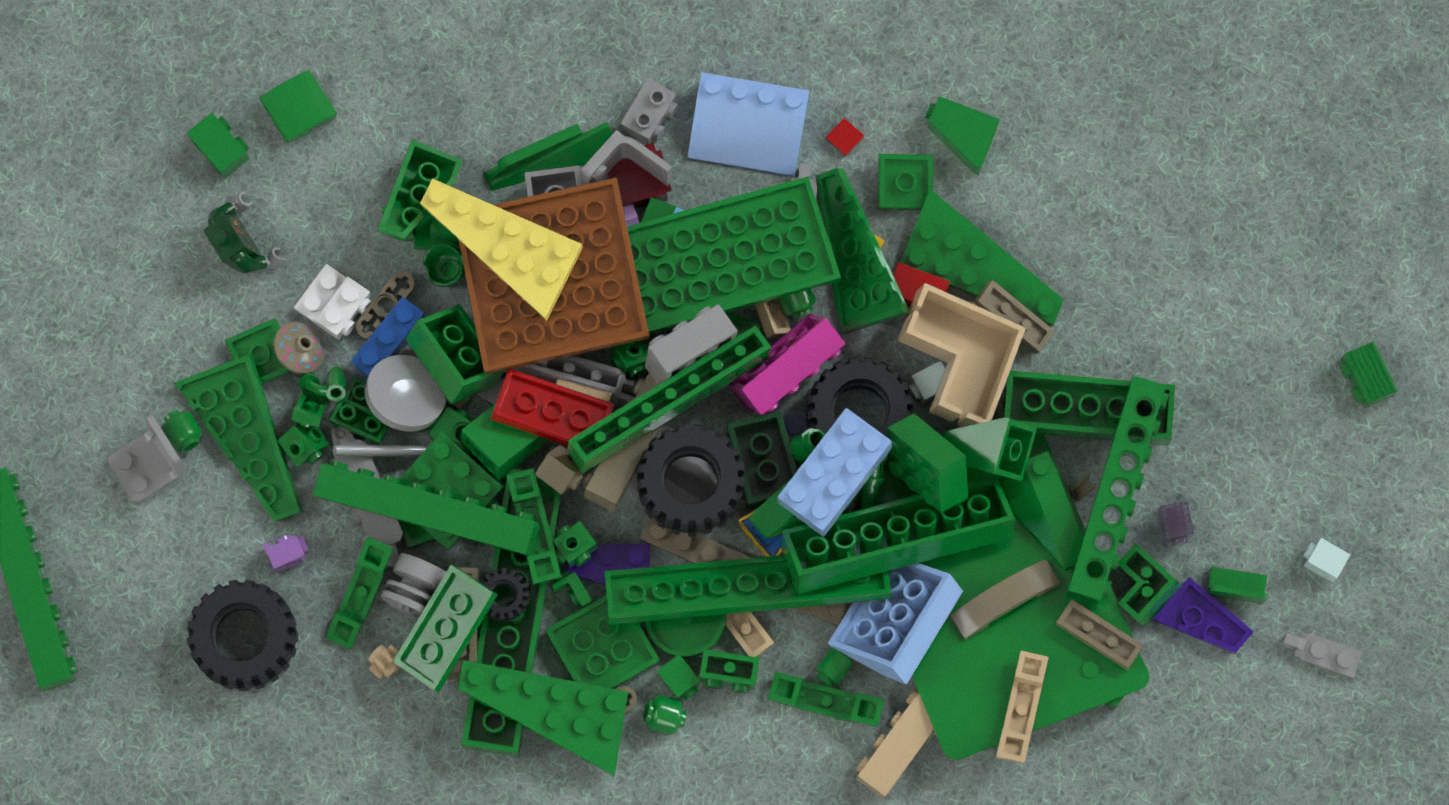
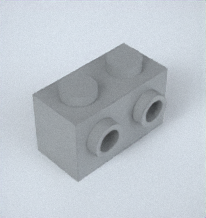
[621,78,678,144]

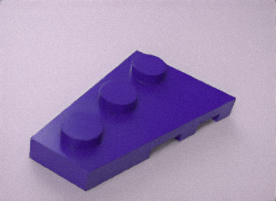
[566,544,650,585]
[1152,577,1254,654]

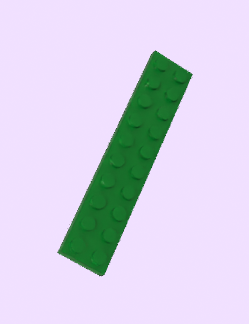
[604,555,891,625]

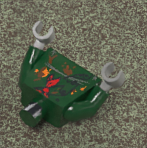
[204,192,286,273]

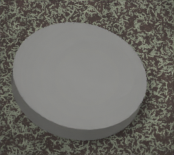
[365,355,446,432]

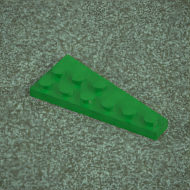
[816,168,910,334]
[901,189,1064,326]
[174,354,303,522]
[457,660,628,776]

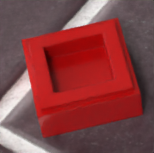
[826,118,864,157]

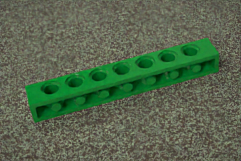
[1066,376,1169,602]

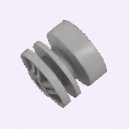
[380,553,446,619]

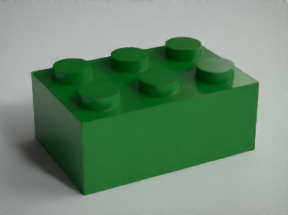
[406,304,505,404]
[887,414,968,513]

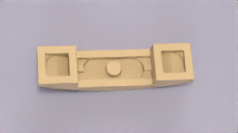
[996,651,1048,764]

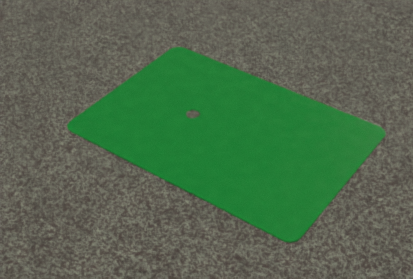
[855,434,1149,760]

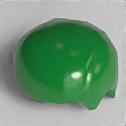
[423,244,465,287]

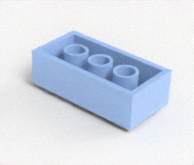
[777,408,892,537]

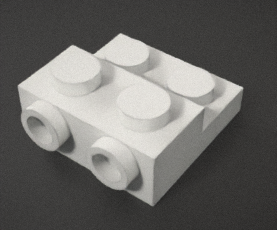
[294,264,372,340]

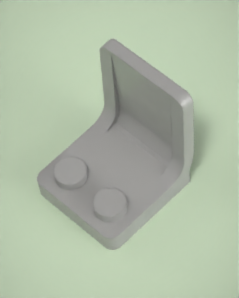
[580,130,672,186]
[108,414,184,504]

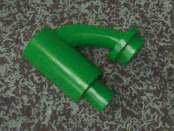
[299,366,346,402]

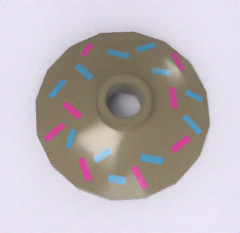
[273,322,325,374]

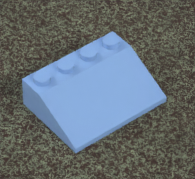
[687,72,809,177]
[828,563,963,685]

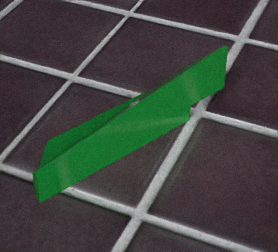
[483,122,612,191]

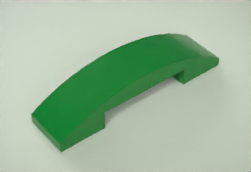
[506,468,561,585]
[326,536,393,650]
[768,672,885,728]

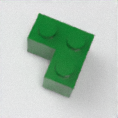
[1117,543,1182,626]

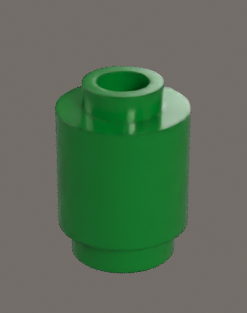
[789,428,825,463]
[815,647,854,687]

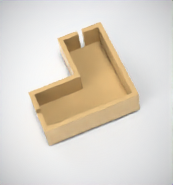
[897,283,1026,427]

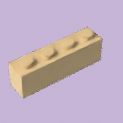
[856,688,934,799]

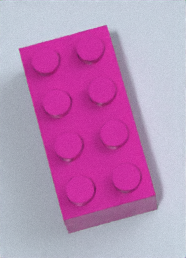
[727,314,846,415]

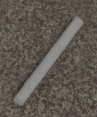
[333,445,428,457]

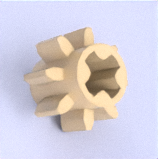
[368,644,401,679]

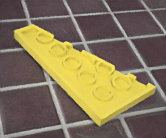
[421,179,583,321]

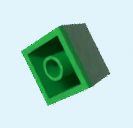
[944,418,1037,482]

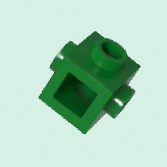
[609,340,649,379]
[278,423,329,467]
[553,521,598,567]

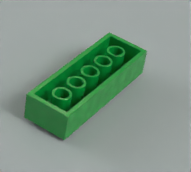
[1003,370,1175,446]

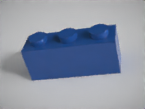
[351,297,425,379]

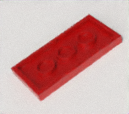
[491,369,615,446]

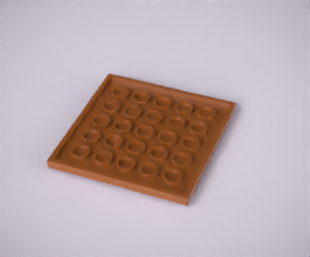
[459,178,650,374]

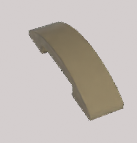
[950,560,1061,640]

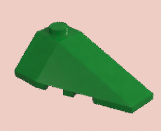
[377,140,463,241]
[998,451,1083,570]

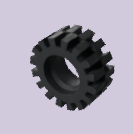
[480,568,530,622]

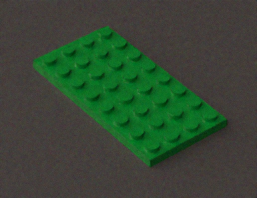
[627,176,841,335]

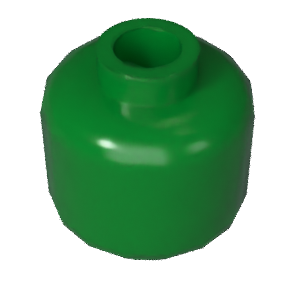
[777,289,816,319]
[161,410,202,453]
[643,695,687,735]

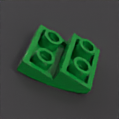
[259,70,337,144]
[329,377,391,445]

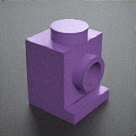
[263,535,309,573]

